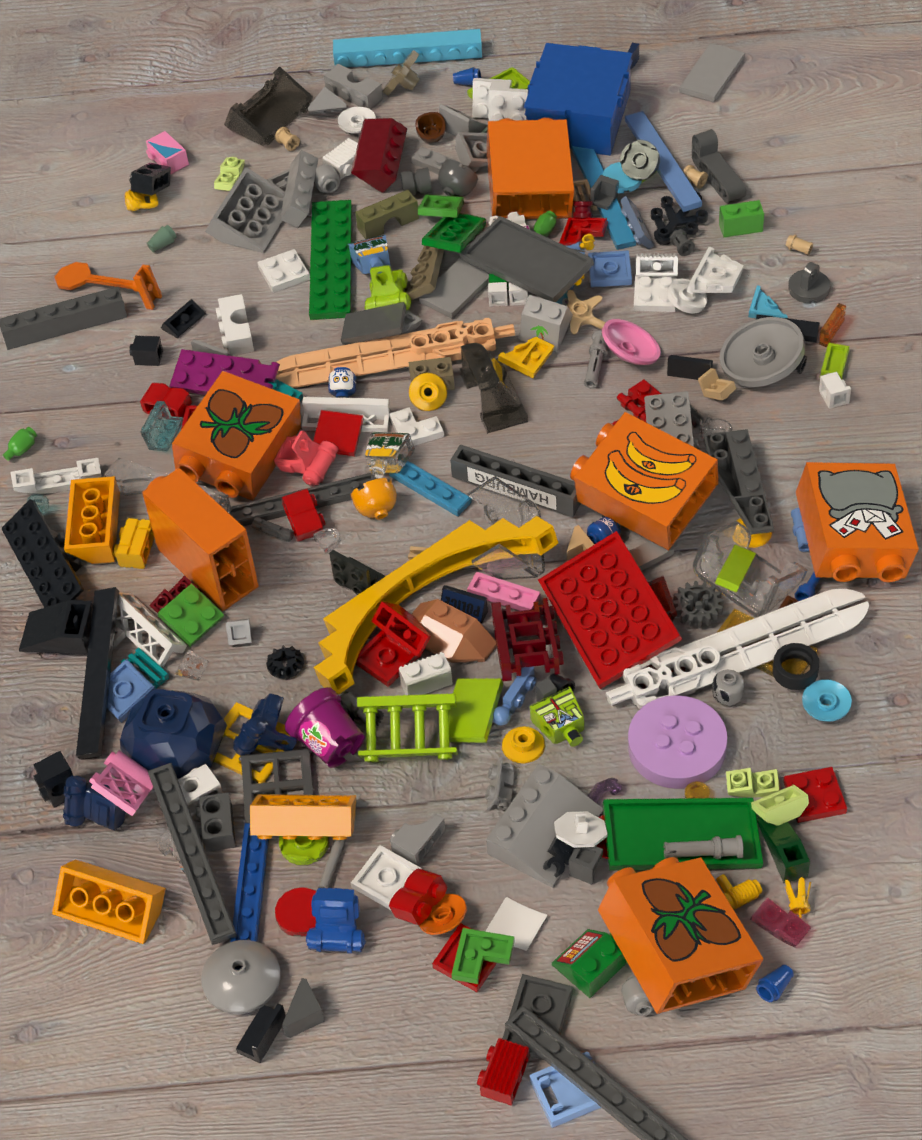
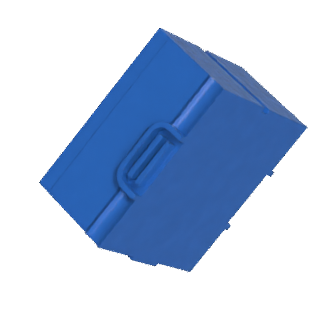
[524,43,632,156]

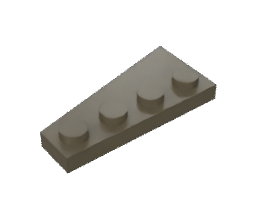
[405,246,444,301]

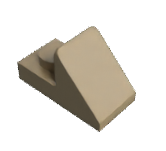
[567,525,594,561]

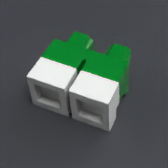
[488,274,528,307]

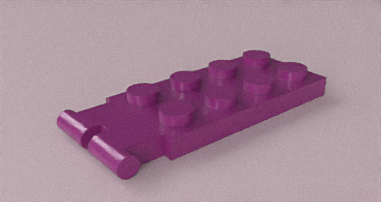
[169,349,280,395]

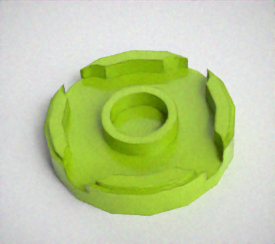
[279,836,329,865]

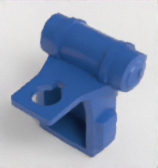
[306,888,366,953]

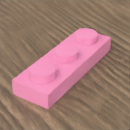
[467,572,540,611]

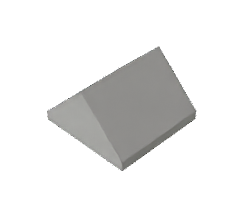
[439,104,488,136]

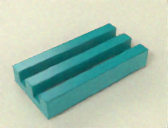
[120,647,169,689]

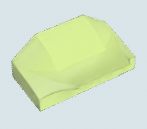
[751,785,809,826]

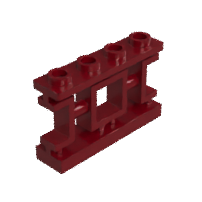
[491,598,564,682]

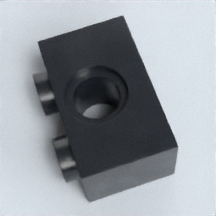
[33,751,73,808]

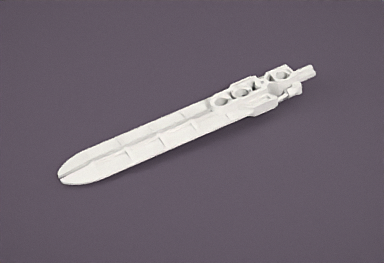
[606,589,869,709]

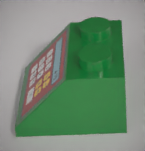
[552,929,626,998]

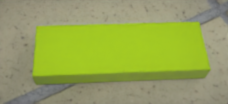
[715,545,756,592]

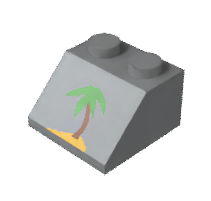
[519,295,573,353]

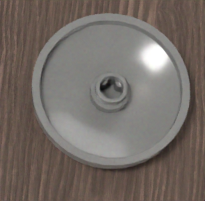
[720,317,806,387]

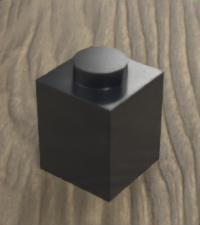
[129,335,163,366]

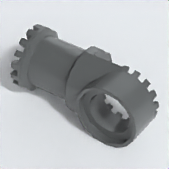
[340,691,384,726]

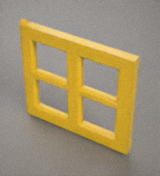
[214,702,290,783]

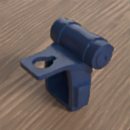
[233,693,297,756]
[63,776,126,830]

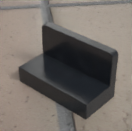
[667,355,713,380]
[236,1003,286,1063]

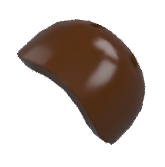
[415,112,446,143]

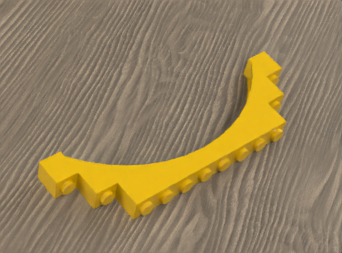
[313,516,559,695]

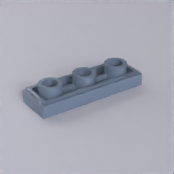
[620,196,654,249]

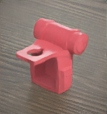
[274,431,338,487]

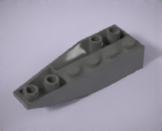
[704,429,774,535]

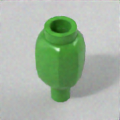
[534,211,557,237]
[3,427,37,461]

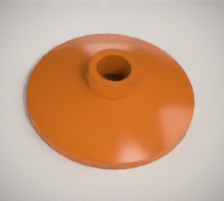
[419,894,467,935]

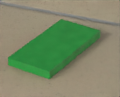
[422,213,487,253]

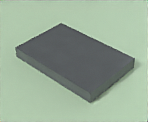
[341,302,406,345]
[502,974,574,1060]

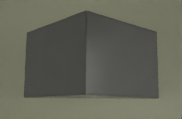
[282,978,325,1038]

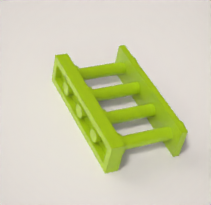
[357,693,458,762]

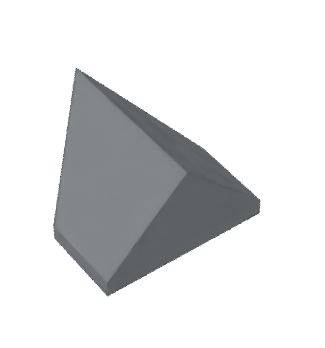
[308,87,347,115]

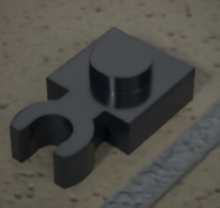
[543,836,575,877]

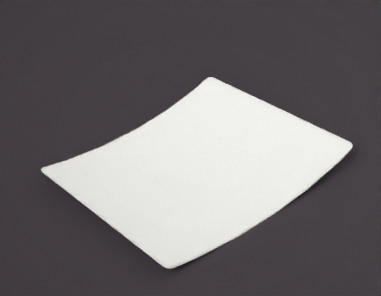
[485,897,547,951]

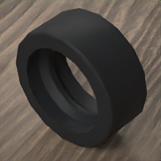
[773,643,819,690]

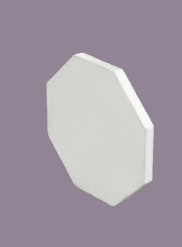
[554,811,607,848]

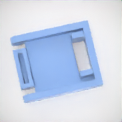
[529,1052,601,1128]

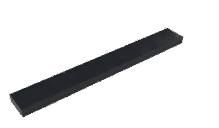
[76,587,119,759]

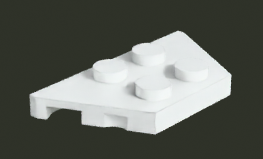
[687,247,744,293]

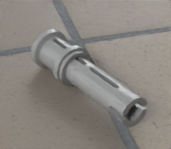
[584,330,608,389]
[663,835,743,859]

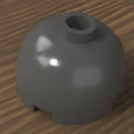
[438,159,478,197]

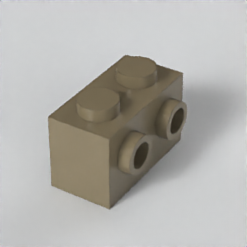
[408,357,455,394]

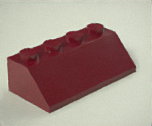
[351,118,407,193]

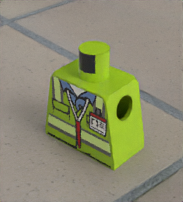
[530,687,584,747]

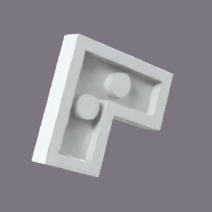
[389,407,444,449]

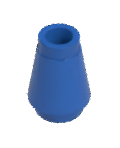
[453,67,481,86]
[756,965,794,1002]

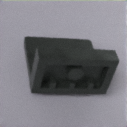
[329,550,385,595]

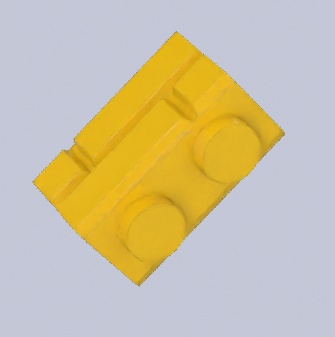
[113,518,154,569]

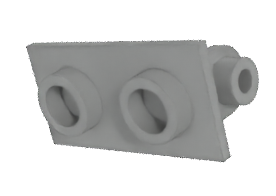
[485,756,515,810]

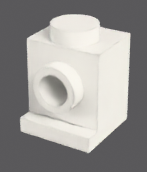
[819,372,851,409]

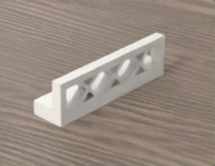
[302,397,390,433]
[116,592,187,668]

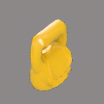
[124,189,159,211]

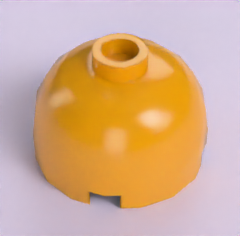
[351,478,397,520]

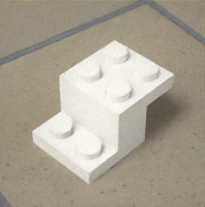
[472,78,528,121]

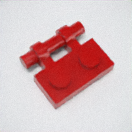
[617,379,662,420]

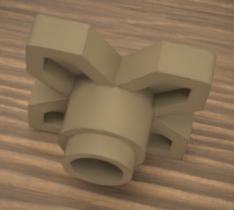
[382,50,420,96]

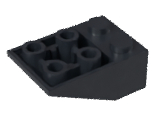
[19,600,93,655]

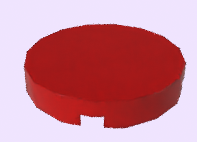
[275,887,316,937]

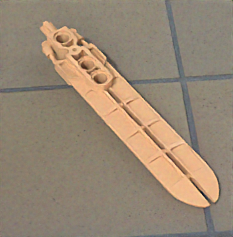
[276,318,515,388]

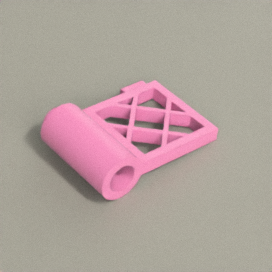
[89,750,153,816]

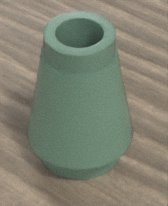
[146,225,177,253]

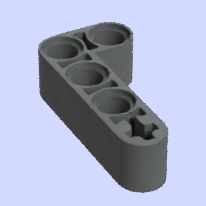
[692,129,746,203]

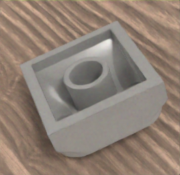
[455,132,488,172]

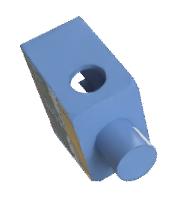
[348,235,391,274]

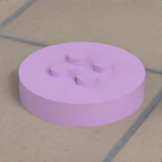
[628,696,727,789]

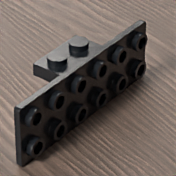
[2,499,84,607]

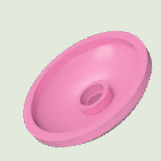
[602,319,661,365]

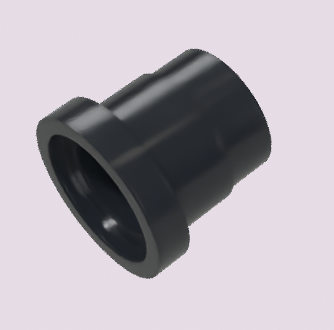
[549,673,575,693]

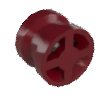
[573,201,593,218]

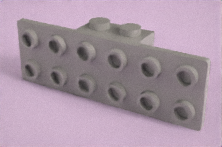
[644,391,699,449]

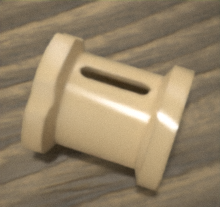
[275,127,300,151]
[683,165,708,189]

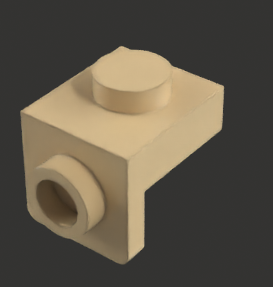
[698,368,736,400]

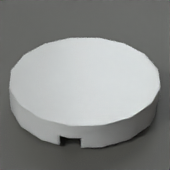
[667,278,708,314]

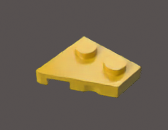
[498,337,554,378]

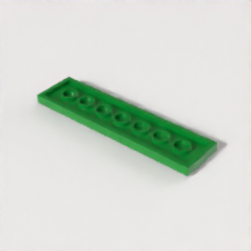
[309,200,352,320]

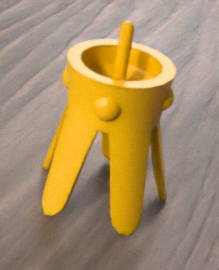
[785,877,811,919]

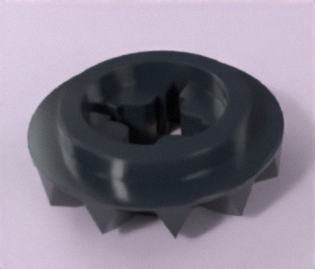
[266,645,304,679]

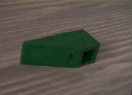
[756,817,810,883]

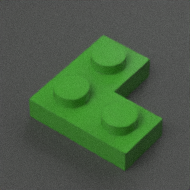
[451,928,515,984]

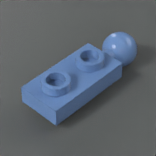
[493,666,537,726]

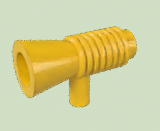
[716,874,762,909]

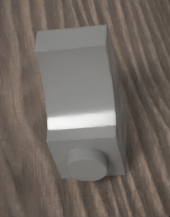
[390,814,446,866]

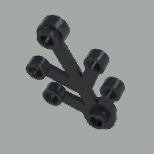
[651,191,708,245]

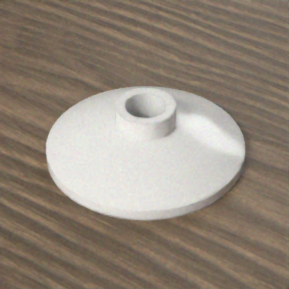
[338,107,376,133]

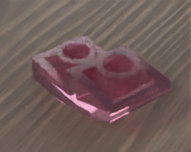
[750,897,811,948]

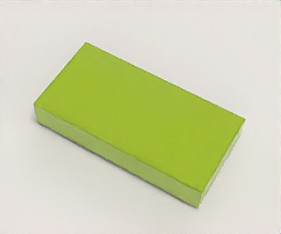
[820,343,850,380]

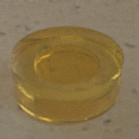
[684,782,710,798]

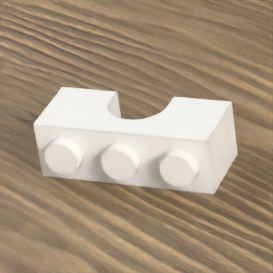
[215,294,254,356]

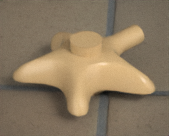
[567,290,606,335]

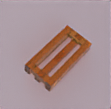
[819,303,846,348]

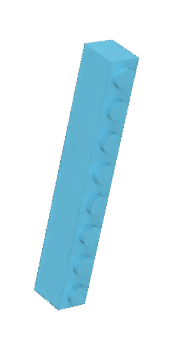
[333,29,482,68]

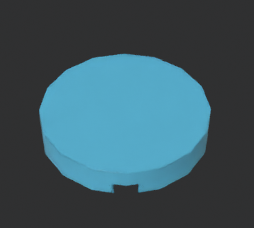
[603,162,642,194]

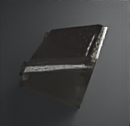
[224,67,313,146]

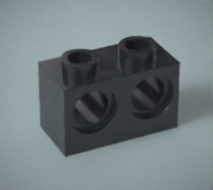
[129,162,171,196]

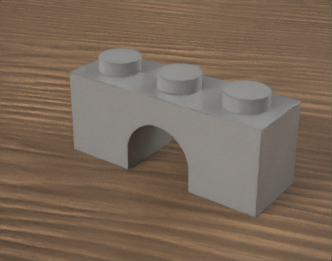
[324,64,383,109]

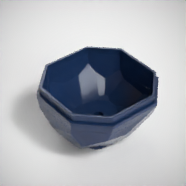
[120,689,227,779]

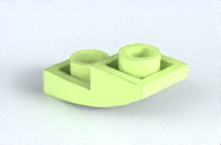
[214,157,245,191]
[726,768,780,797]

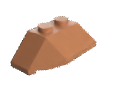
[412,599,497,663]

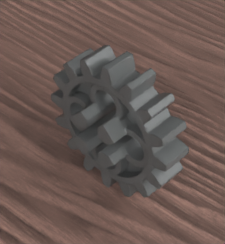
[672,581,724,628]

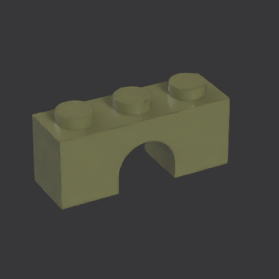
[355,190,419,239]

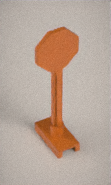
[55,262,162,310]

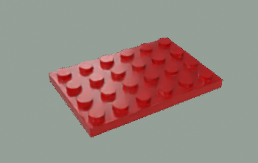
[538,531,683,689]

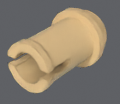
[786,234,813,255]

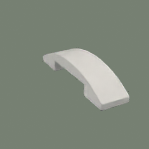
[11,458,102,494]

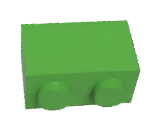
[719,200,764,238]

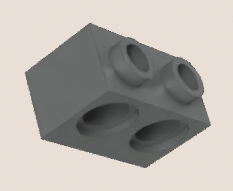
[196,792,236,852]

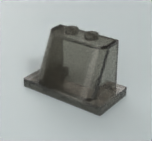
[460,343,528,434]

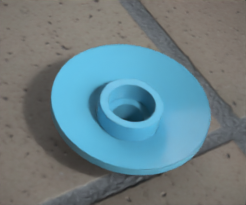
[802,680,852,722]

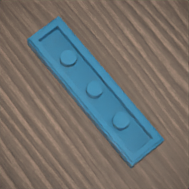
[389,460,472,517]

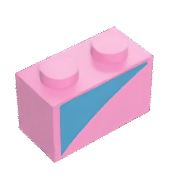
[146,131,189,175]

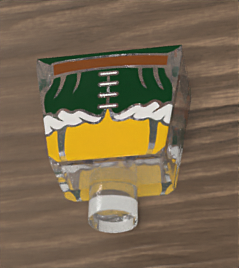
[365,432,415,478]

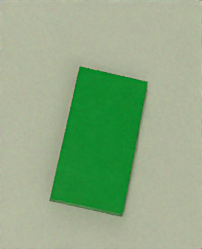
[602,798,763,871]

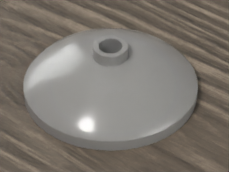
[201,940,281,1014]

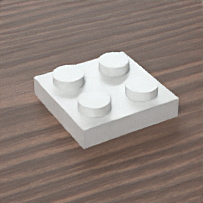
[257,249,310,293]
[634,276,677,312]
[351,845,422,910]

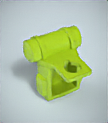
[364,265,411,310]

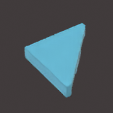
[748,286,788,318]

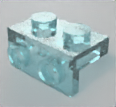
[140,401,183,451]

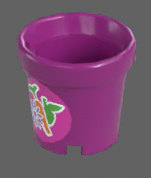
[285,687,365,768]

